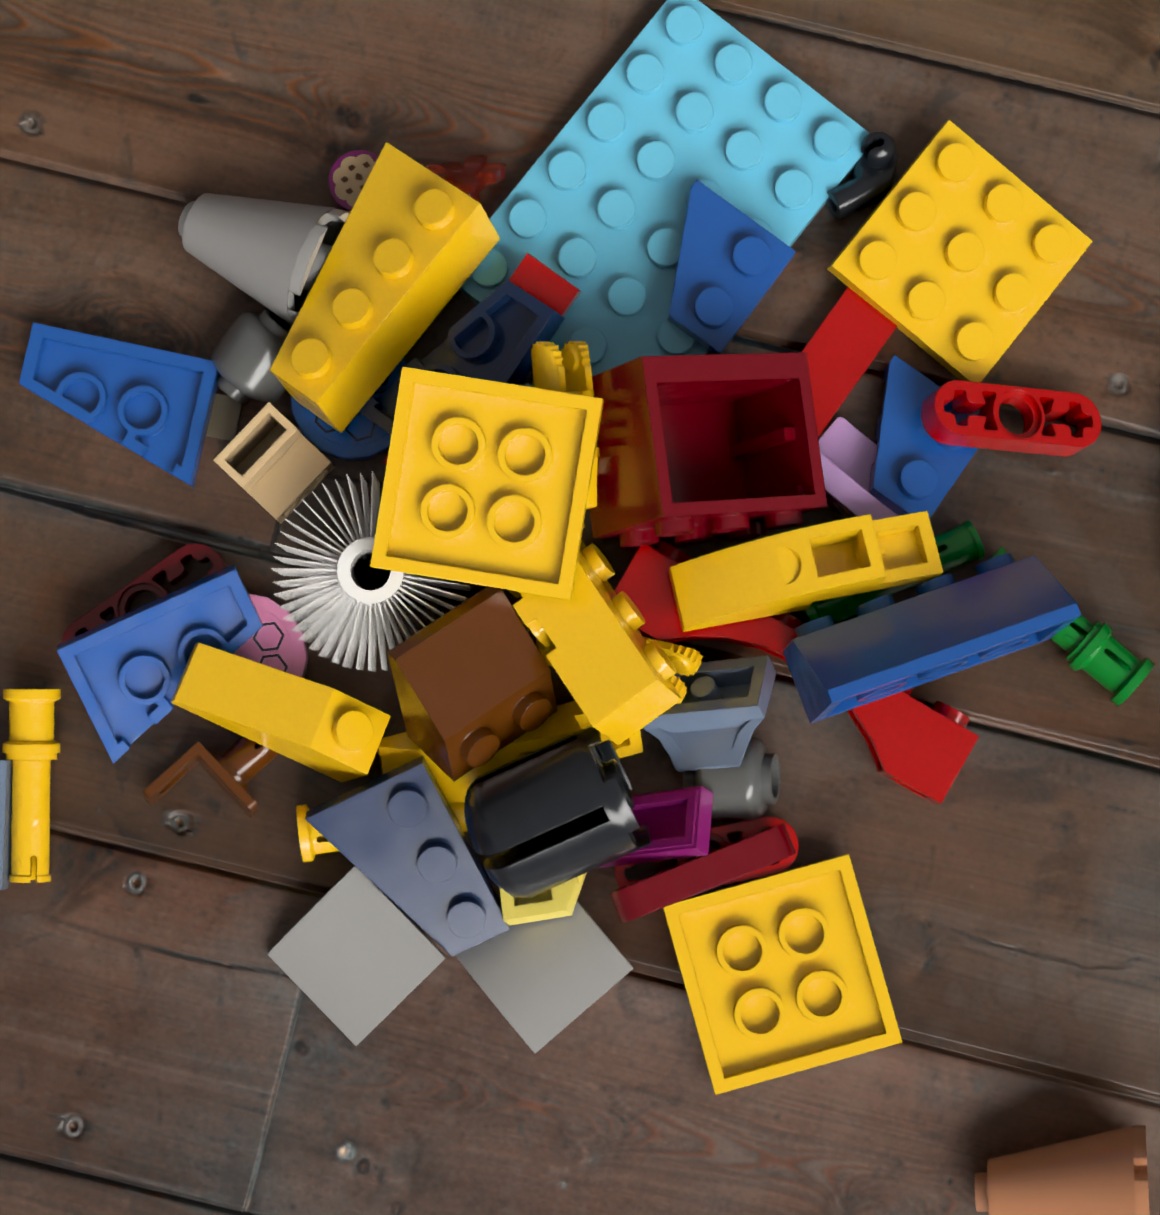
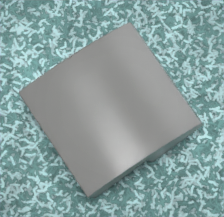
[267,866,447,1046]
[455,900,634,1053]

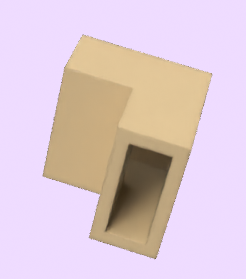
[213,402,335,524]

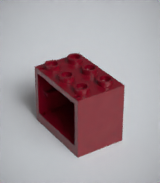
[590,352,828,547]

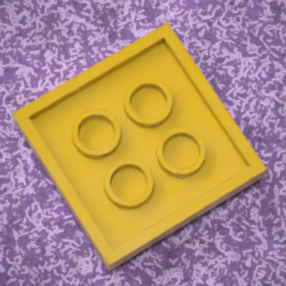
[827,120,1093,382]
[370,367,604,600]
[663,854,902,1095]

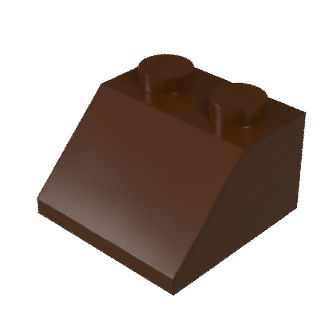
[387,586,557,781]

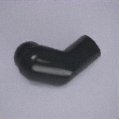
[826,132,898,220]

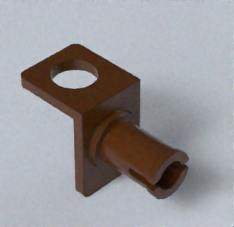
[143,736,279,818]

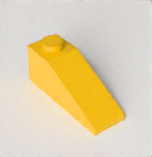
[170,642,391,782]

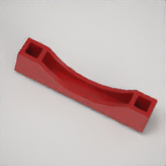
[614,541,979,804]

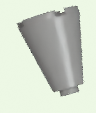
[178,193,350,325]

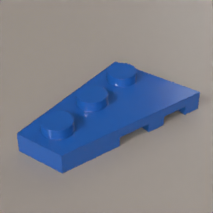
[57,564,263,764]

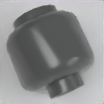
[211,308,292,405]
[683,737,780,820]

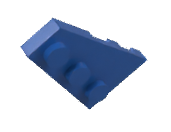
[19,322,220,488]

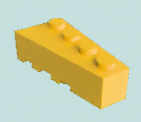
[270,142,501,433]
[509,524,682,745]

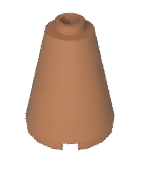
[975,1125,1150,1215]

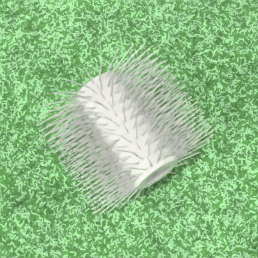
[271,471,471,672]

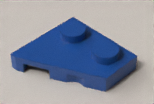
[668,180,796,354]
[868,355,979,518]

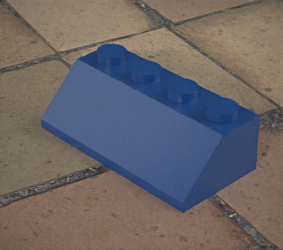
[783,553,1081,724]

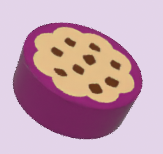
[328,150,379,212]

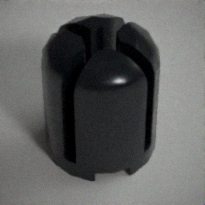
[464,725,652,898]

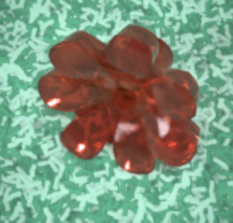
[426,155,506,203]

